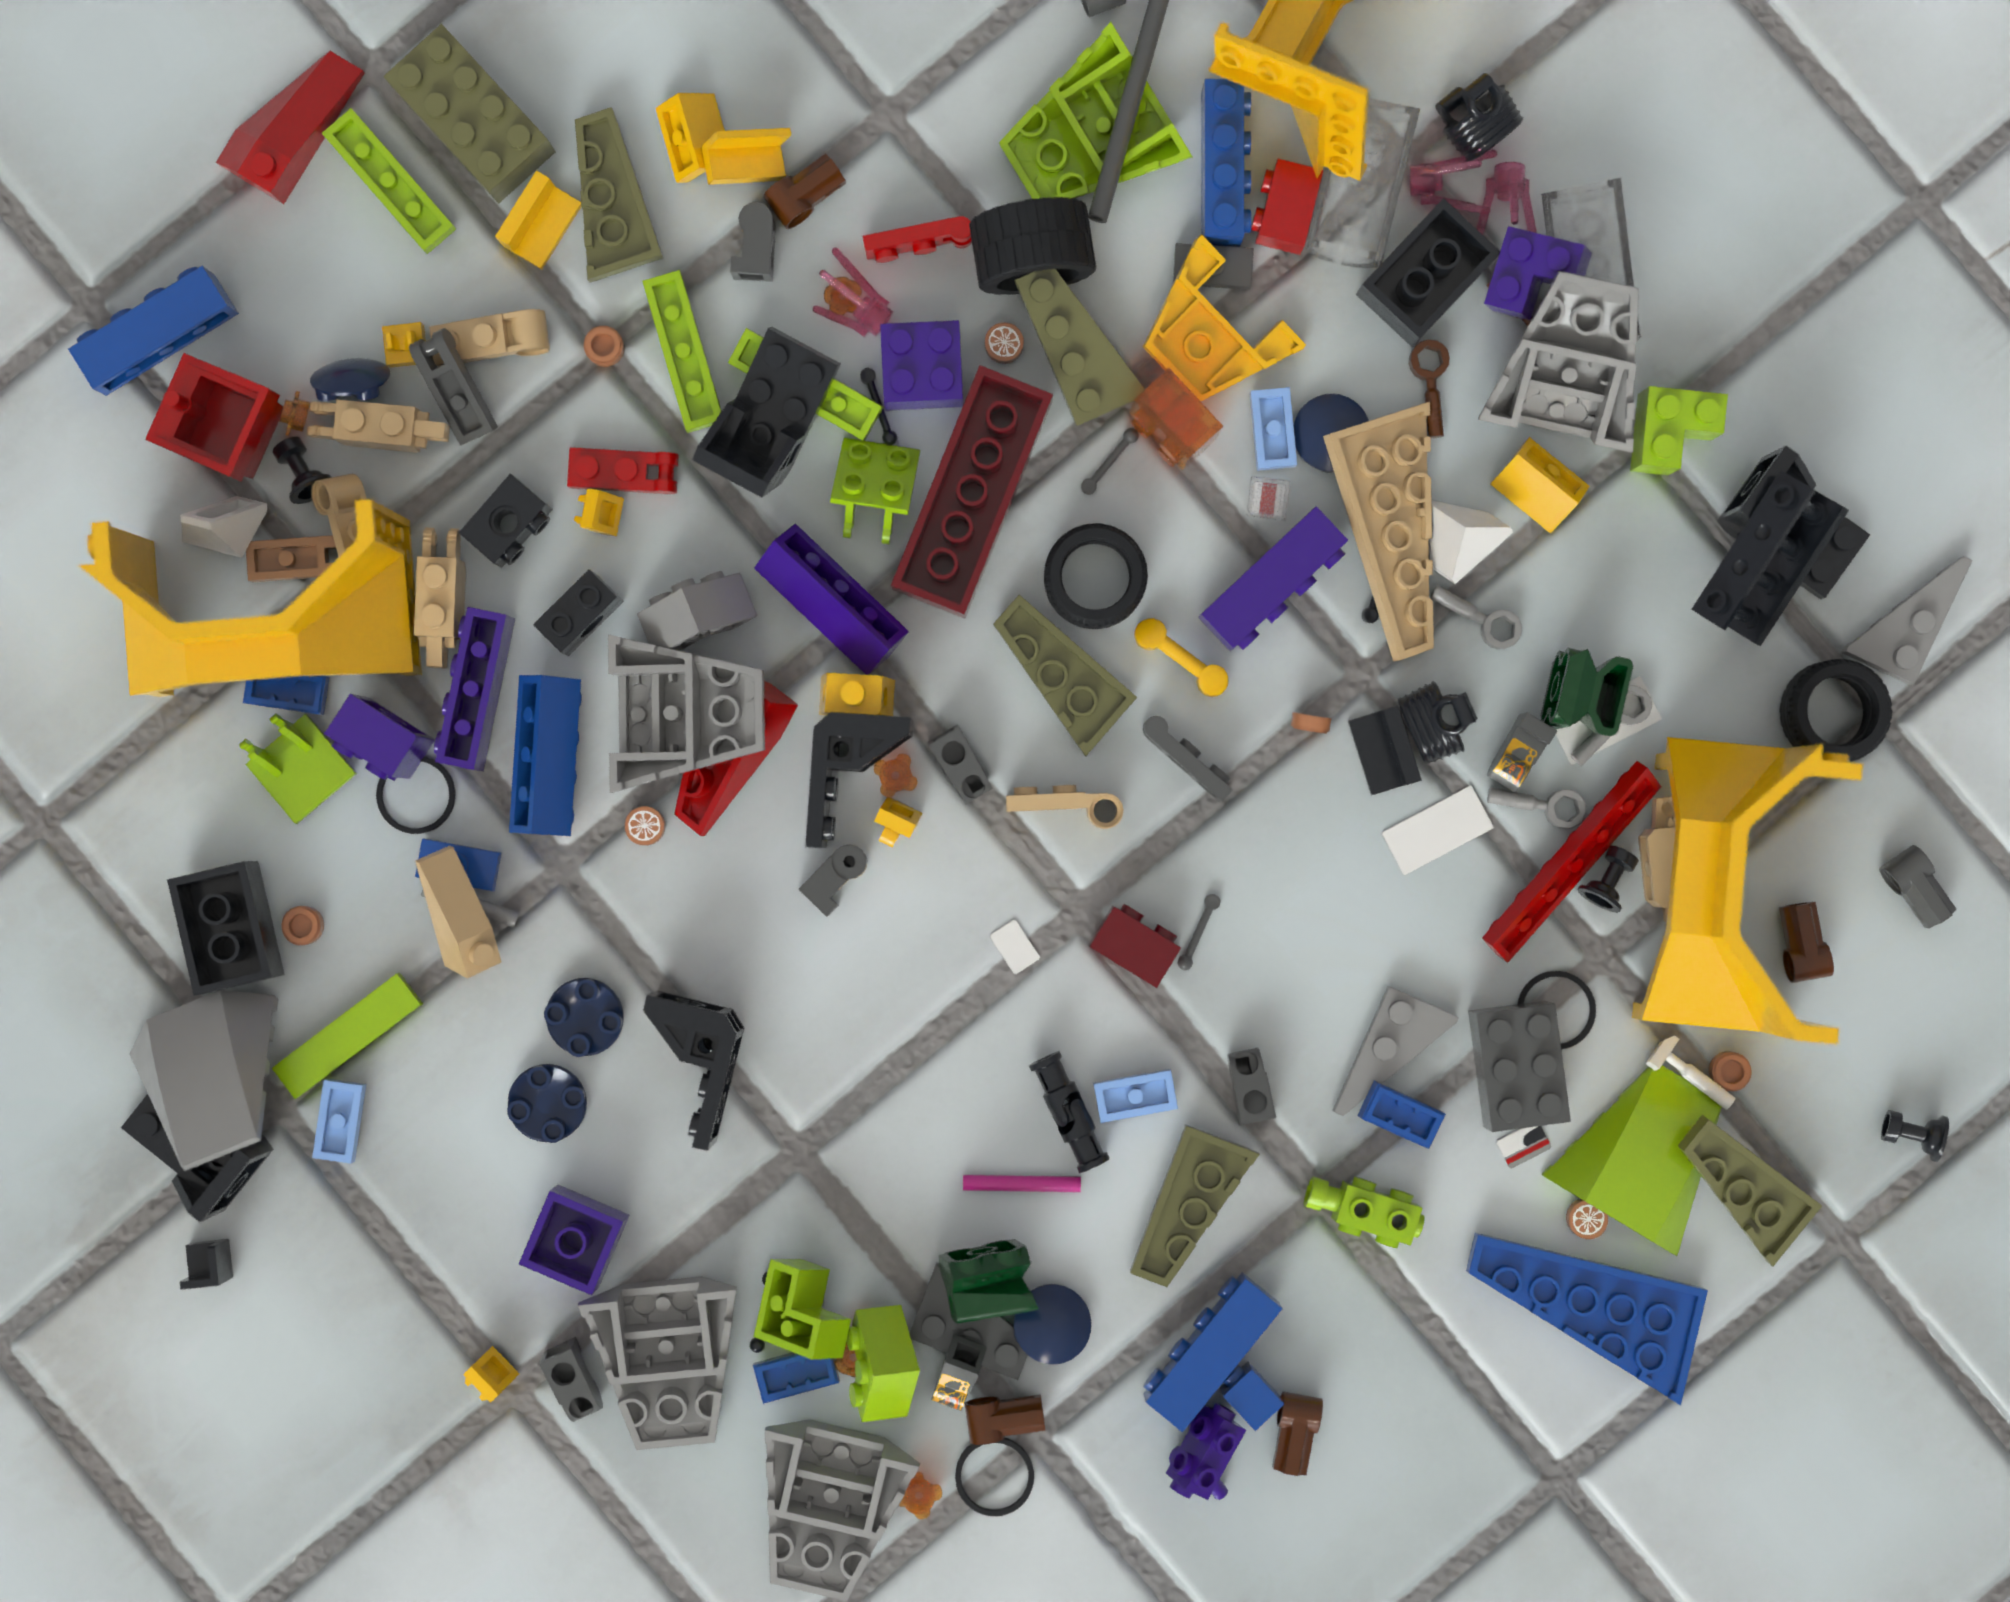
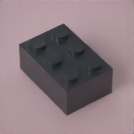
[1356,198,1500,348]
[167,861,285,996]

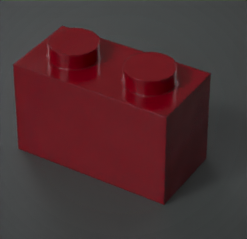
[1088,904,1181,988]

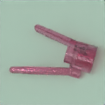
[1410,150,1498,215]
[1476,162,1537,235]
[812,247,894,337]

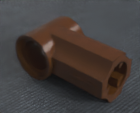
[763,154,846,229]
[1779,901,1834,983]
[1272,1392,1323,1476]
[964,1394,1046,1445]

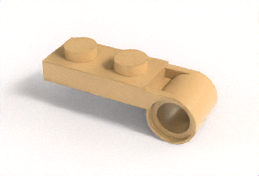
[429,309,550,366]
[311,474,367,558]
[1006,785,1123,829]

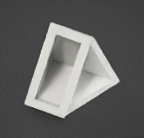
[181,496,267,558]
[1428,500,1513,584]

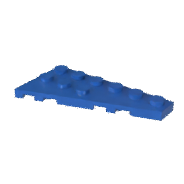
[1466,1233,1708,1406]

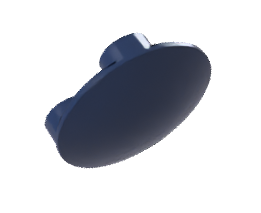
[310,358,390,401]
[1294,394,1369,473]
[544,978,624,1057]
[507,1064,587,1143]
[1013,1284,1091,1364]

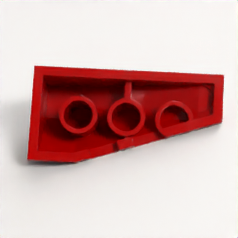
[215,51,365,204]
[674,681,798,836]

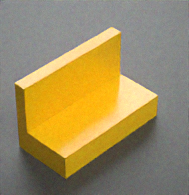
[655,93,725,183]
[701,128,792,185]
[495,170,581,270]
[1490,437,1590,534]

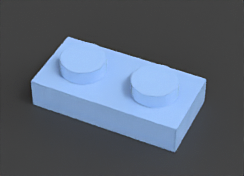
[1249,387,1297,471]
[1093,1069,1178,1123]
[312,1079,366,1164]

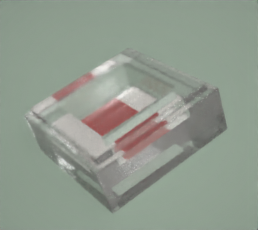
[1246,476,1291,521]

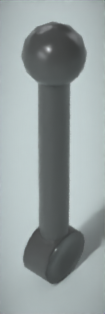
[1081,428,1139,495]
[1177,894,1221,970]

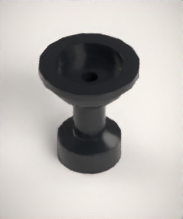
[272,436,332,504]
[1577,846,1639,913]
[1881,1110,1949,1162]

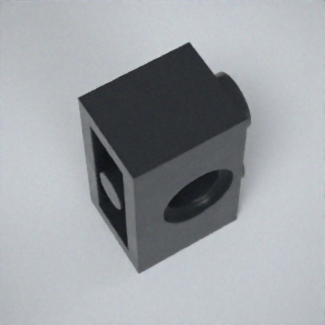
[459,473,553,568]
[533,569,624,656]

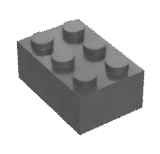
[1468,1001,1571,1132]

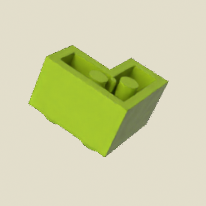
[1630,386,1728,475]
[754,1259,851,1360]
[847,1305,920,1422]

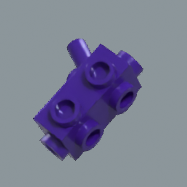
[1166,1402,1246,1500]

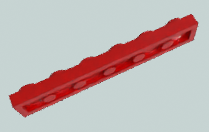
[1482,761,1662,963]

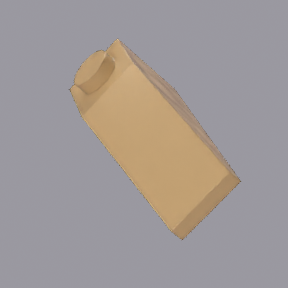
[415,846,501,979]

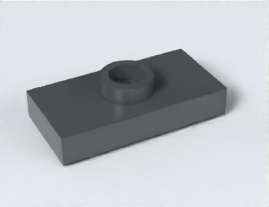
[1173,243,1254,290]

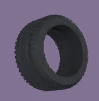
[1044,523,1148,629]
[1779,659,1893,762]

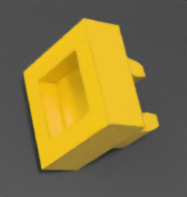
[382,322,426,368]
[574,489,624,537]
[874,796,923,848]
[463,1346,520,1403]

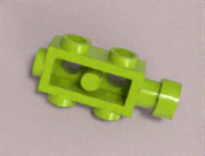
[1304,1176,1425,1248]

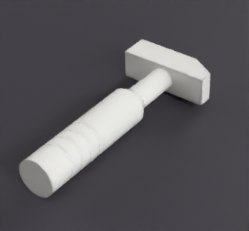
[1645,1036,1736,1110]

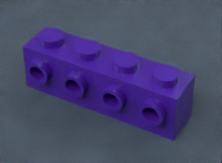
[1198,506,1349,651]
[754,523,909,675]
[434,607,515,772]

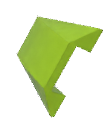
[999,22,1193,199]
[1541,1065,1722,1256]

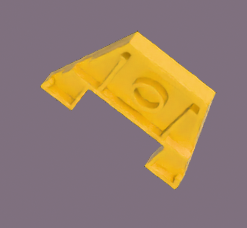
[1142,235,1307,403]

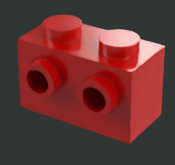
[1251,159,1323,255]

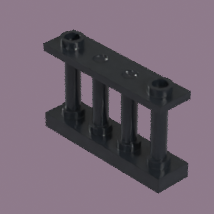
[1691,470,1849,646]

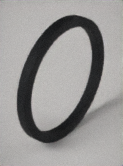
[376,757,455,834]
[1517,971,1596,1049]
[955,1437,1034,1516]

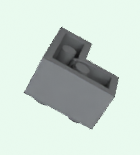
[637,571,757,651]

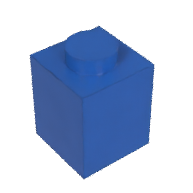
[1220,1362,1284,1431]

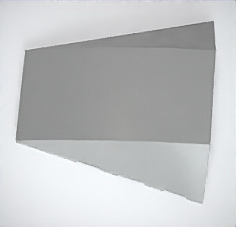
[1478,271,1639,453]
[608,635,765,793]
[130,990,278,1171]
[578,1276,737,1450]
[765,1420,920,1601]

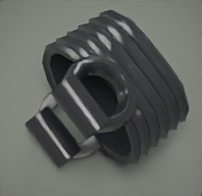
[1435,73,1524,162]
[1398,681,1478,765]

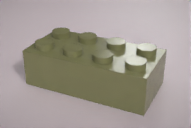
[383,23,556,204]

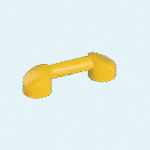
[1134,618,1229,697]

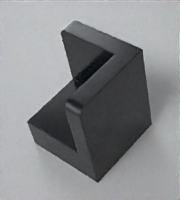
[180,1239,233,1290]

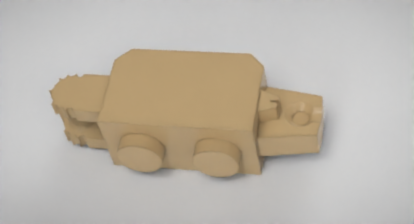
[307,399,450,453]
[414,527,466,668]
[1638,797,1676,930]

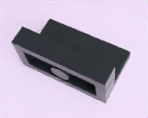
[1348,705,1422,795]

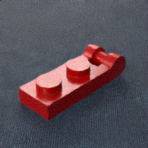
[862,216,972,263]
[567,447,679,494]

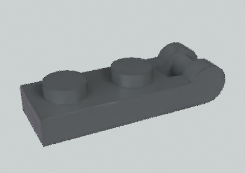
[409,328,498,446]
[1143,716,1233,802]

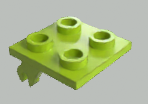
[830,438,920,545]
[239,713,357,824]

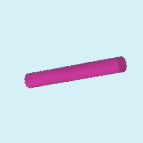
[963,1175,1081,1192]

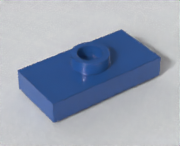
[243,676,330,715]
[415,839,502,891]
[1357,1080,1446,1149]
[753,1352,840,1404]

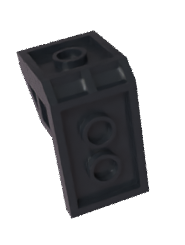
[692,327,841,498]
[1717,445,1870,600]
[805,712,914,848]
[643,990,745,1151]
[121,1094,274,1222]

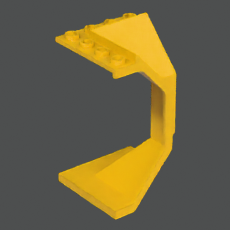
[1208,0,1369,181]
[78,499,422,697]
[1632,737,1863,1045]

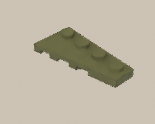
[575,107,663,283]
[1014,269,1148,426]
[993,595,1137,757]
[1678,1115,1822,1267]
[1130,1124,1260,1287]

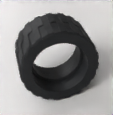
[969,197,1096,295]

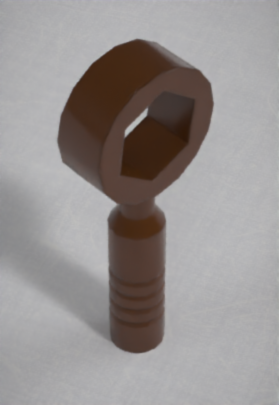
[1408,339,1450,438]

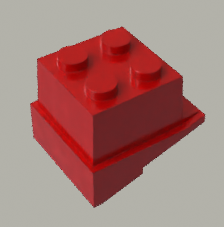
[145,353,285,482]

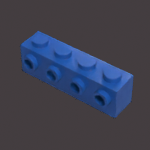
[1201,79,1251,247]
[68,266,239,396]
[509,675,582,836]
[1143,1272,1283,1433]

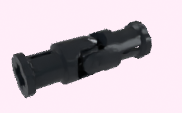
[1029,1051,1110,1173]

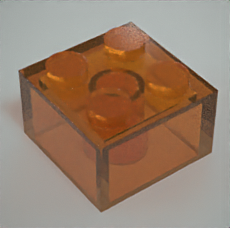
[1130,368,1223,470]

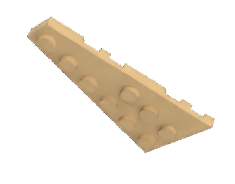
[1323,401,1434,661]

